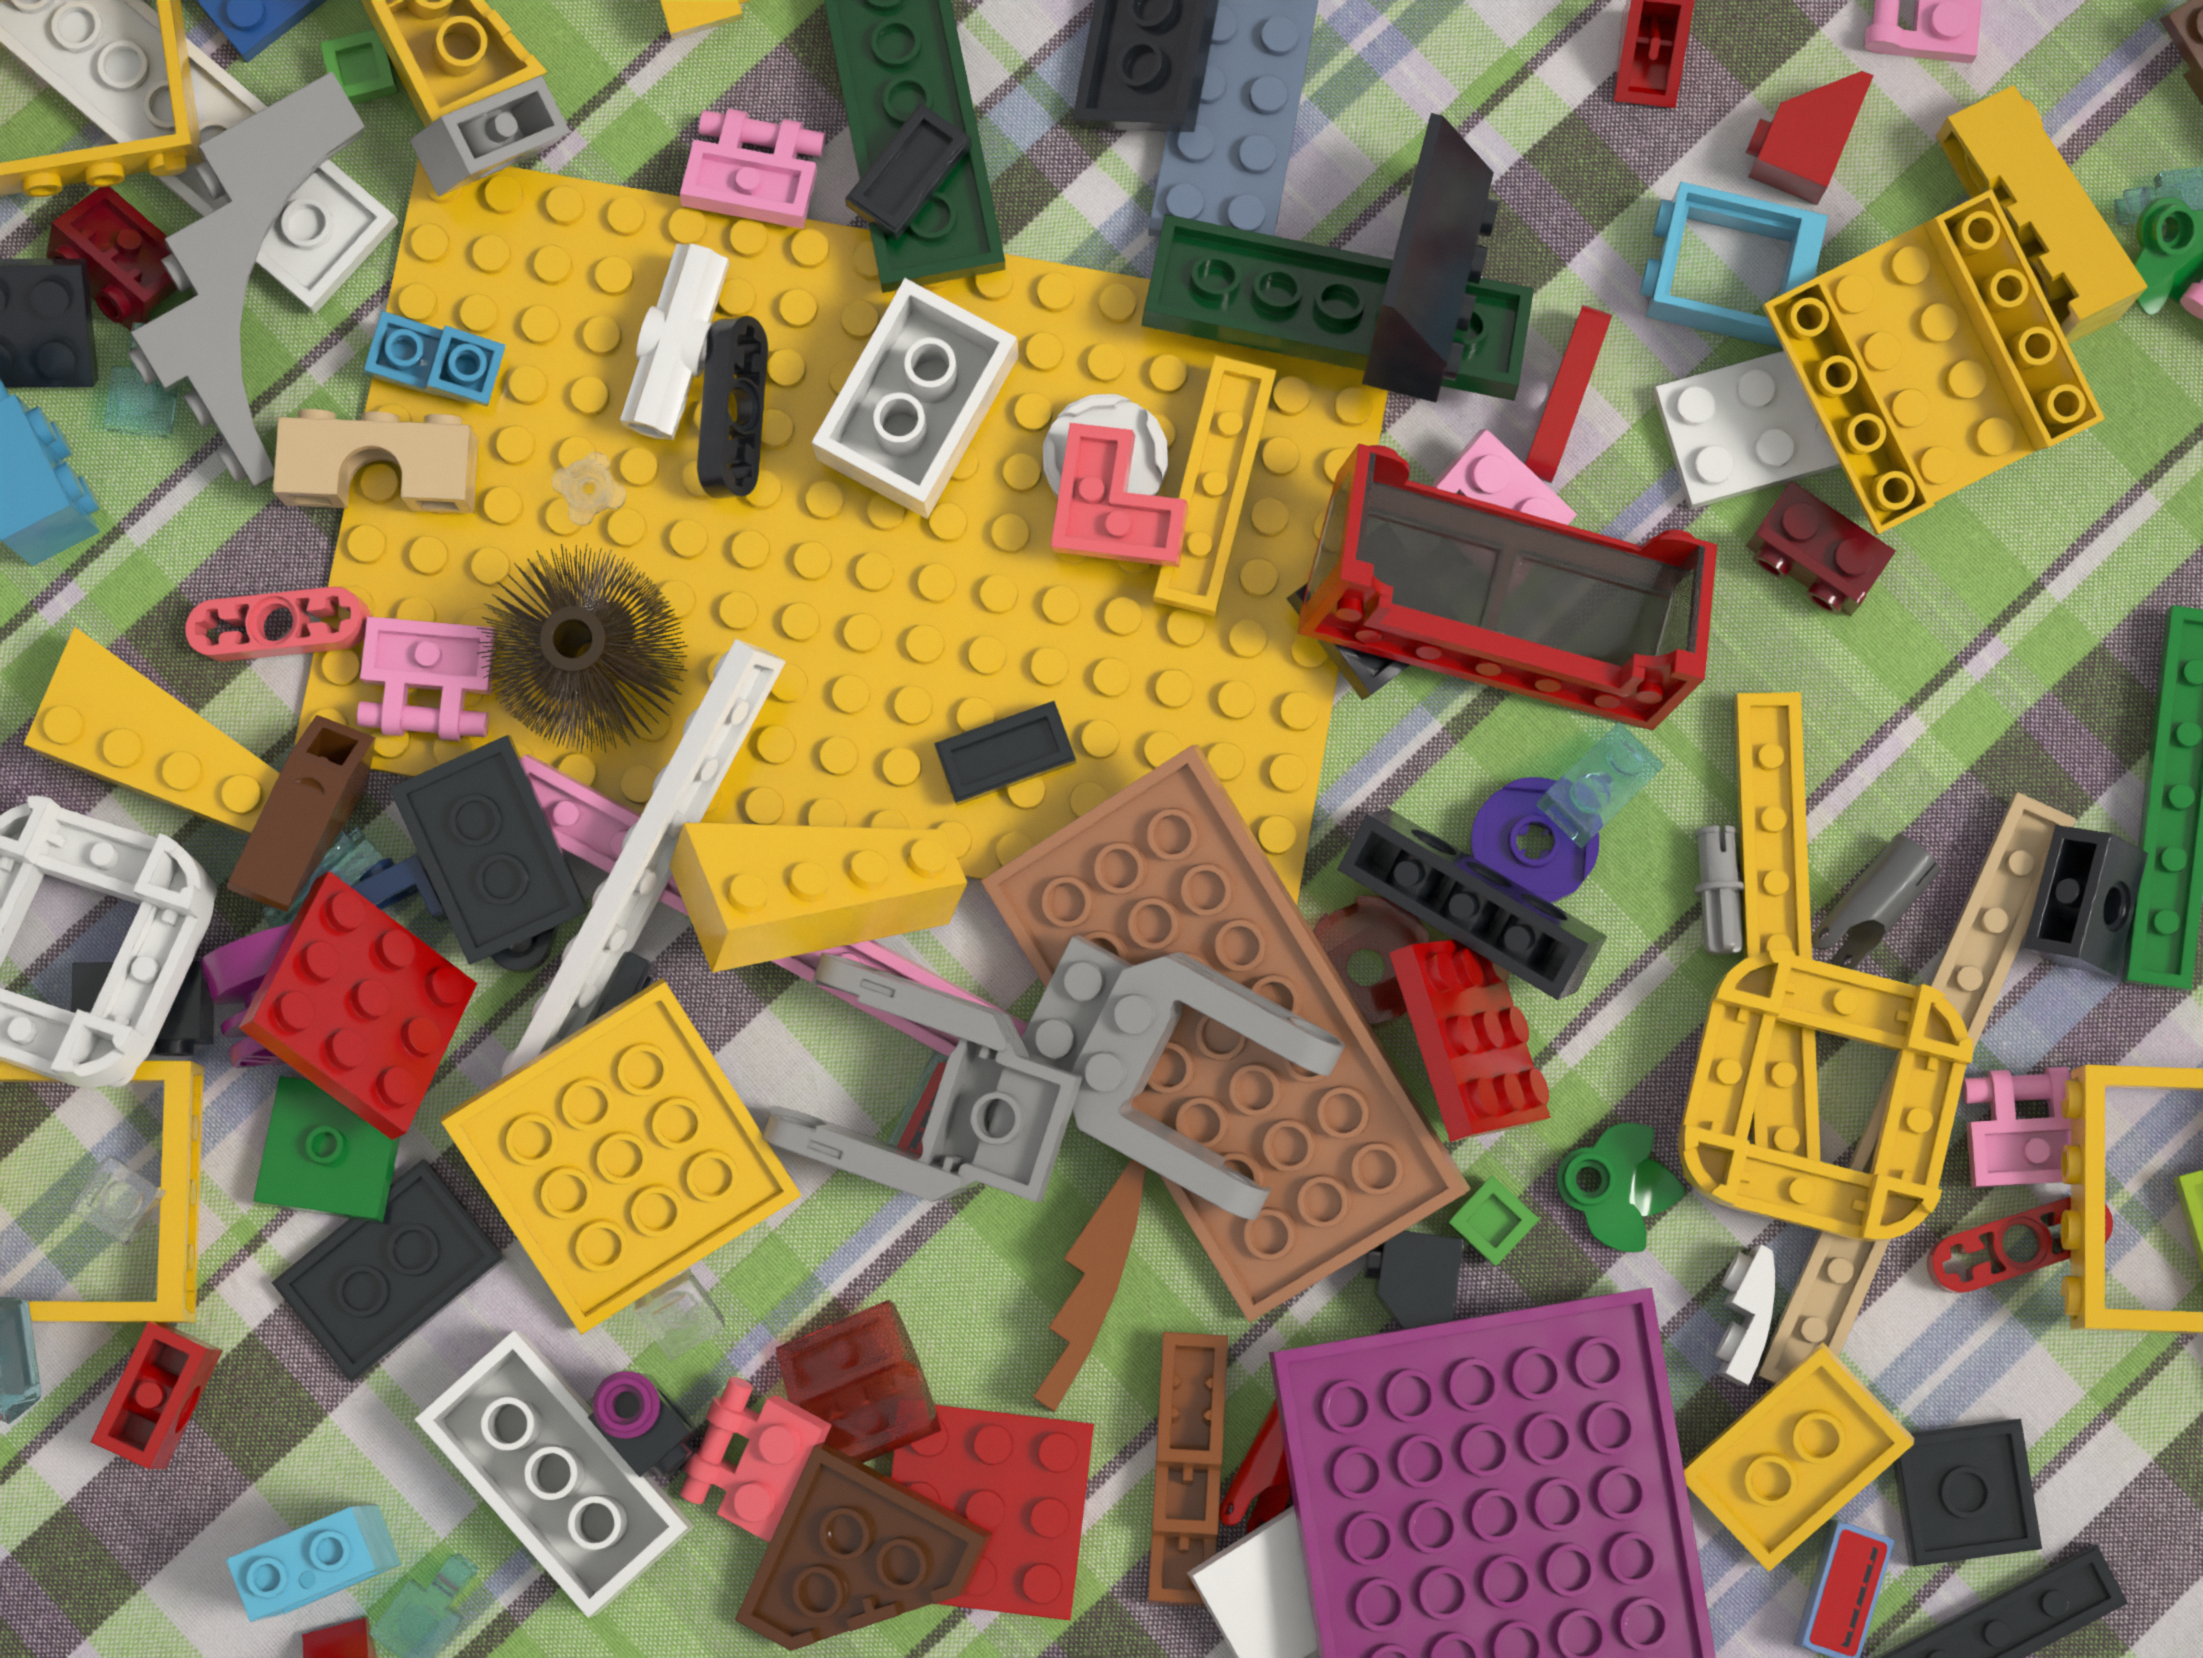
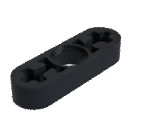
[697,316,768,499]

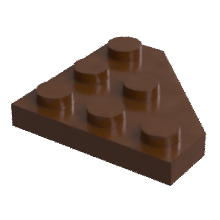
[735,1442,993,1651]

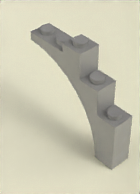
[127,71,365,490]

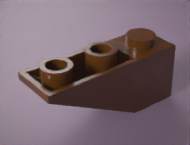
[227,715,376,912]

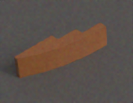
[1033,1159,1147,1412]
[1148,1332,1228,1608]

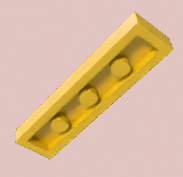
[1153,355,1276,616]

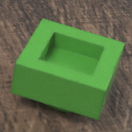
[320,29,399,105]
[1447,1175,1540,1268]

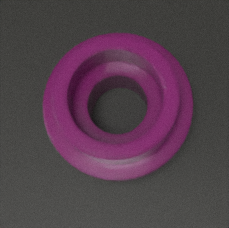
[592,1371,660,1439]

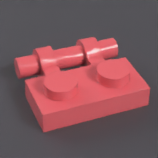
[680,1377,832,1543]

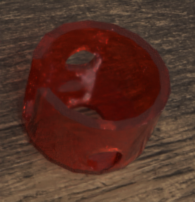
[1313,895,1431,1030]

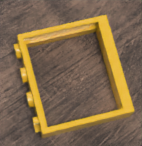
[0,0,203,197]
[0,1061,204,1324]
[2060,1065,2203,1334]

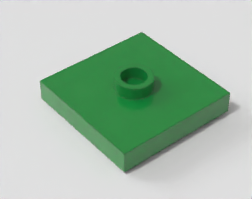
[253,1076,401,1223]

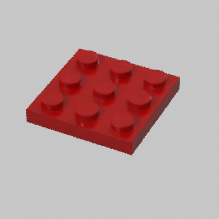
[239,871,478,1140]
[1389,939,1551,1142]
[891,1400,1094,1621]

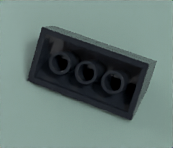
[1362,113,1500,403]

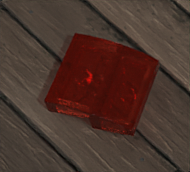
[776,1300,942,1463]

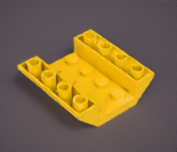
[1762,189,2105,535]

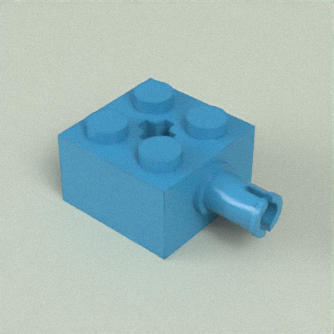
[0,379,100,566]

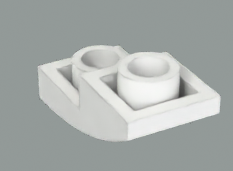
[1715,1244,1775,1386]

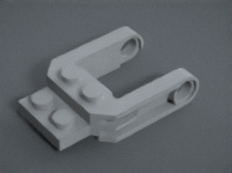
[1021,935,1345,1220]
[762,952,1083,1202]

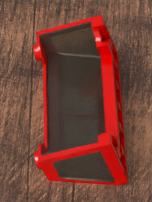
[1297,443,1717,730]

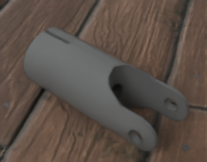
[1811,833,1941,970]

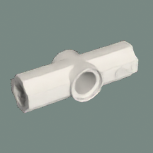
[620,243,730,440]

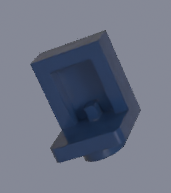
[351,854,448,923]

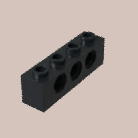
[1337,808,1608,1000]

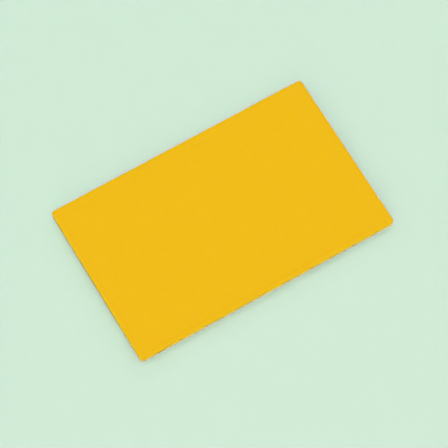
[295,159,1388,905]

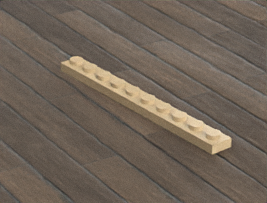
[1755,792,2076,1385]

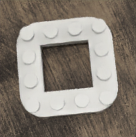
[0,796,217,1088]

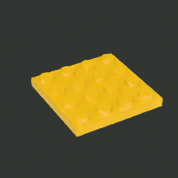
[440,978,802,1335]

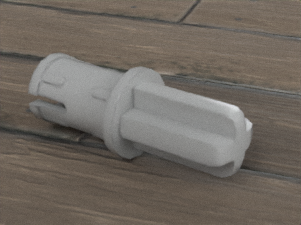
[1694,825,1744,955]

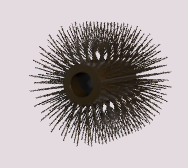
[477,543,688,753]

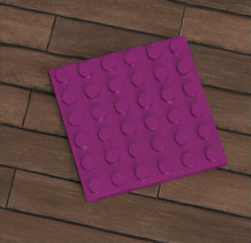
[1269,1288,1716,1658]

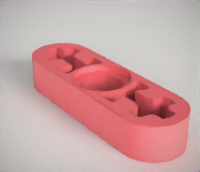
[185,587,371,662]

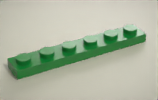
[2122,605,2203,992]

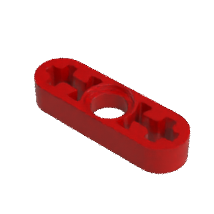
[1525,304,1612,484]
[1927,1196,2113,1294]

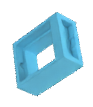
[1639,181,1828,349]
[226,1504,402,1622]

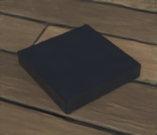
[1893,1419,2042,1567]

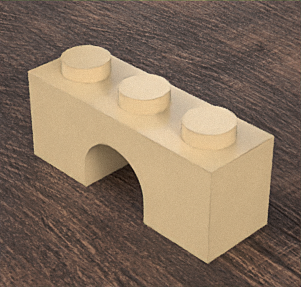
[273,409,479,513]

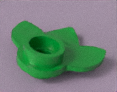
[2133,197,2203,316]
[1556,1123,1685,1253]

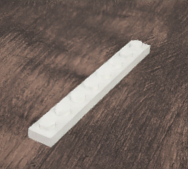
[501,639,786,1078]

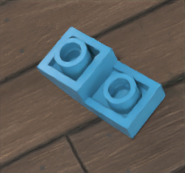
[362,311,506,406]

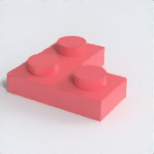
[1050,423,1189,567]

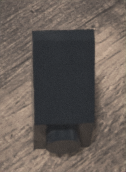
[1364,1230,1464,1330]

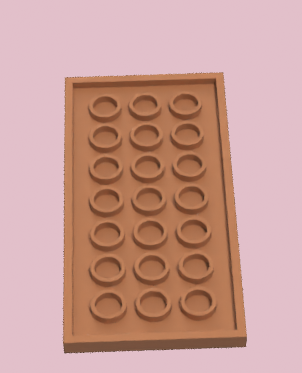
[981,744,1471,1323]

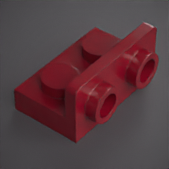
[46,186,177,332]
[1746,481,1896,617]

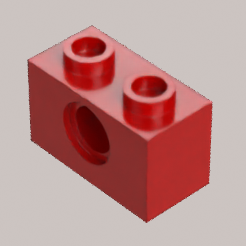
[90,1321,223,1470]

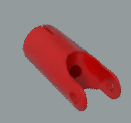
[1219,1398,1292,1534]

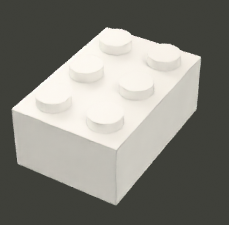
[812,278,1019,519]

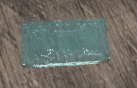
[1536,722,1665,848]
[261,826,383,928]

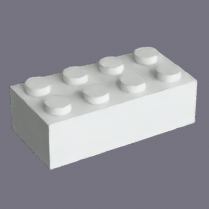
[415,1330,695,1618]

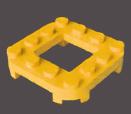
[1678,949,1973,1242]

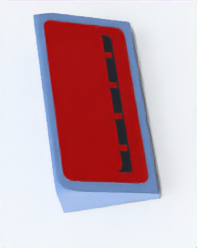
[1793,1519,1895,1658]

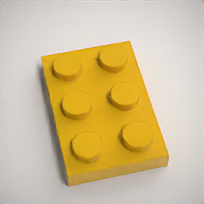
[1683,1342,1914,1572]

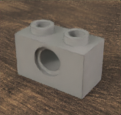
[410,75,570,197]

